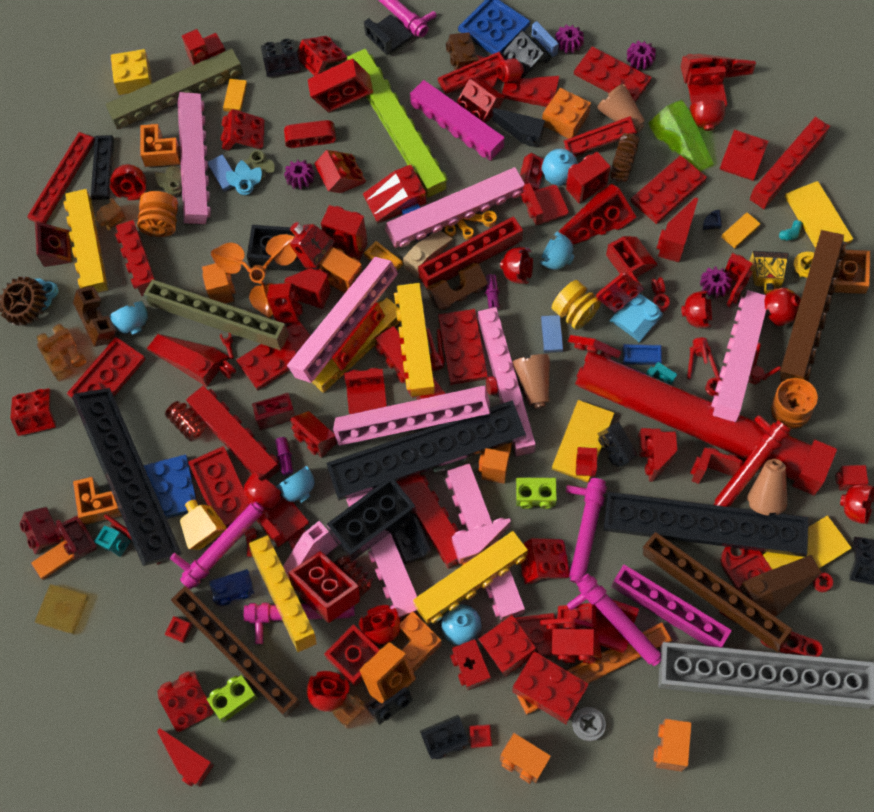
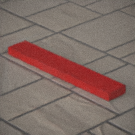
[27,132,95,224]

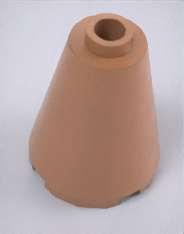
[597,84,645,133]
[512,354,550,409]
[747,459,788,515]

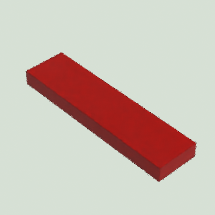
[438,52,504,94]
[563,116,637,156]

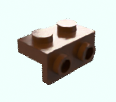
[446,32,478,70]

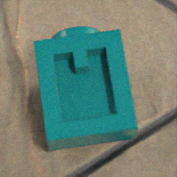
[646,362,677,385]
[94,525,131,557]

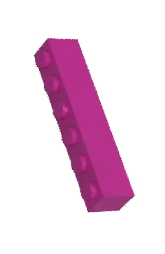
[410,80,504,161]
[611,565,732,648]

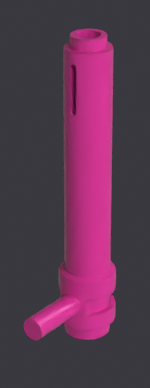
[378,0,437,38]
[566,478,607,584]
[170,501,264,589]
[567,574,661,666]
[244,603,355,644]

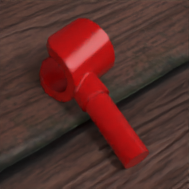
[220,333,234,359]
[245,528,257,557]

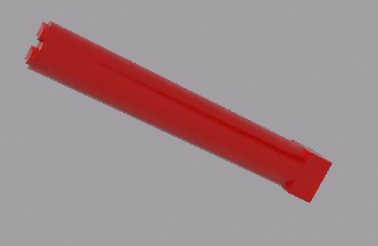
[575,351,837,496]

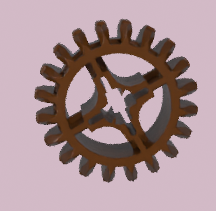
[610,133,640,182]
[0,276,48,326]

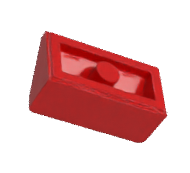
[520,153,544,191]

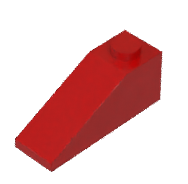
[157,728,214,787]

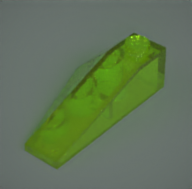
[648,99,714,171]

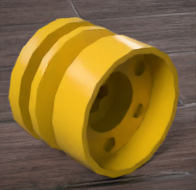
[551,280,602,330]

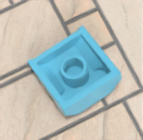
[610,293,663,343]

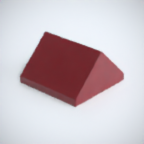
[35,221,71,267]
[252,393,296,430]

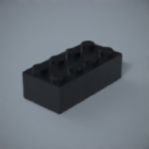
[247,225,319,271]
[326,476,416,561]

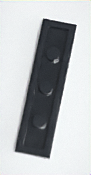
[91,135,114,200]

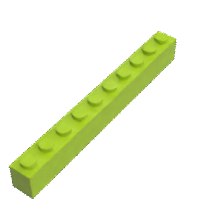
[347,49,448,198]

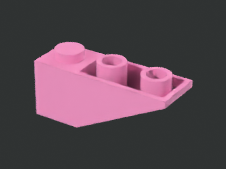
[452,518,511,564]
[283,521,338,579]

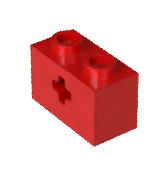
[450,639,491,690]

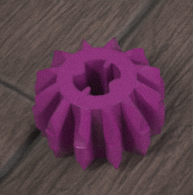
[555,24,584,54]
[627,40,656,70]
[284,159,315,190]
[700,266,732,298]

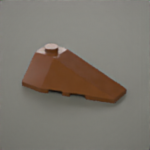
[739,555,822,617]

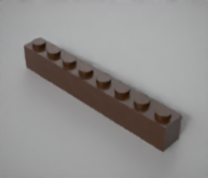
[643,532,792,652]
[171,586,301,718]

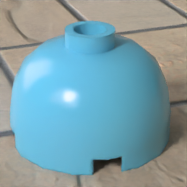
[541,148,578,186]
[540,232,574,270]
[109,301,148,335]
[275,466,315,502]
[441,604,482,646]

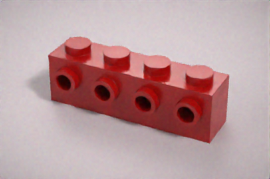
[115,220,155,296]

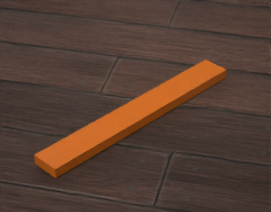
[517,623,672,715]

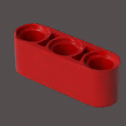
[284,120,336,148]
[760,632,823,657]

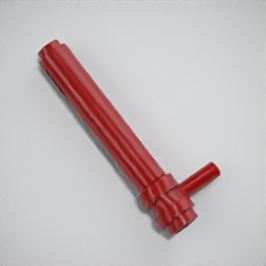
[713,415,791,507]

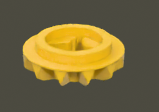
[793,252,814,278]

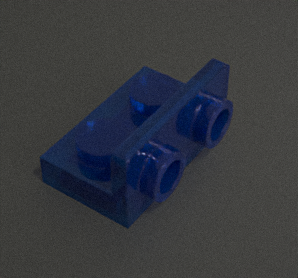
[209,569,255,606]

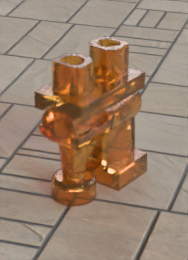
[36,324,87,382]

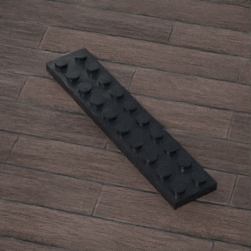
[72,388,182,566]
[326,400,526,501]
[604,492,809,557]

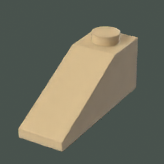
[403,231,453,278]

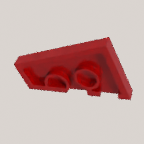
[502,76,560,107]

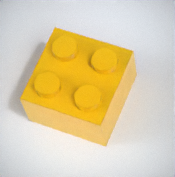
[111,49,152,95]

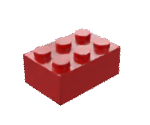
[307,58,373,113]
[321,205,368,261]
[288,551,360,623]
[512,651,589,725]

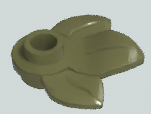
[244,150,275,183]
[155,166,182,197]

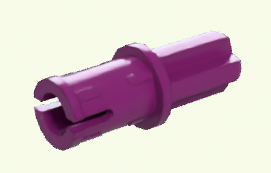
[485,274,500,310]
[275,437,293,476]

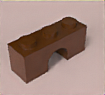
[426,263,488,310]
[73,286,116,347]

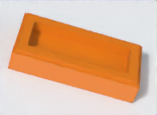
[31,541,74,580]

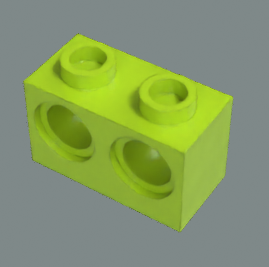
[516,478,556,509]
[207,675,258,723]

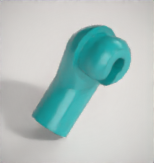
[779,220,802,241]

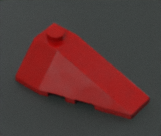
[680,54,756,83]
[559,184,636,244]
[147,334,229,387]

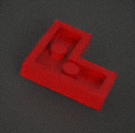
[568,335,621,359]

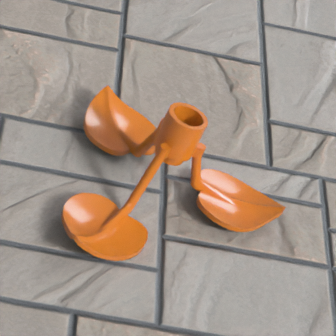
[211,234,297,318]

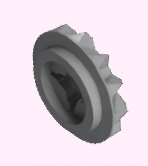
[572,707,606,741]

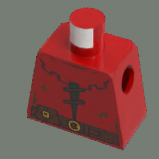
[290,222,335,268]

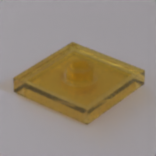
[35,584,89,635]

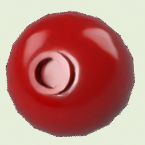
[689,100,725,131]
[110,164,146,201]
[500,247,533,284]
[764,288,801,326]
[681,290,712,328]
[243,473,283,510]
[840,484,874,524]
[359,605,401,645]
[307,671,350,712]

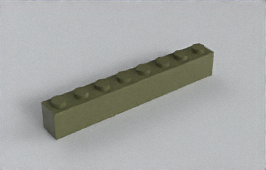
[105,49,243,129]
[144,279,289,350]

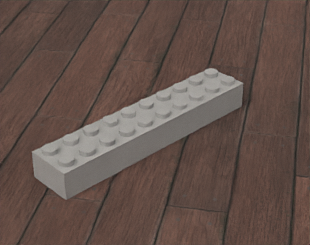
[658,642,874,709]

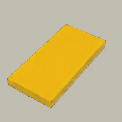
[785,181,853,248]
[551,400,614,483]
[763,515,851,570]

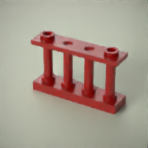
[332,302,385,371]

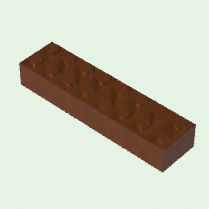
[780,230,847,383]

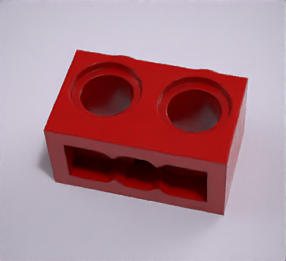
[267,283,302,323]

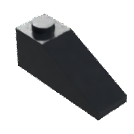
[493,108,545,147]

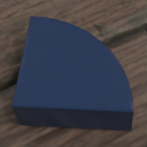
[703,210,722,230]

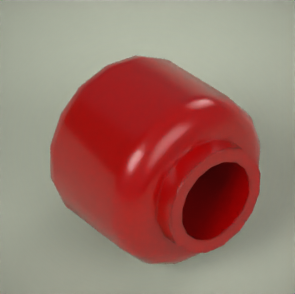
[496,58,524,83]

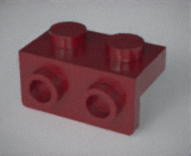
[20,507,62,554]
[54,515,97,560]

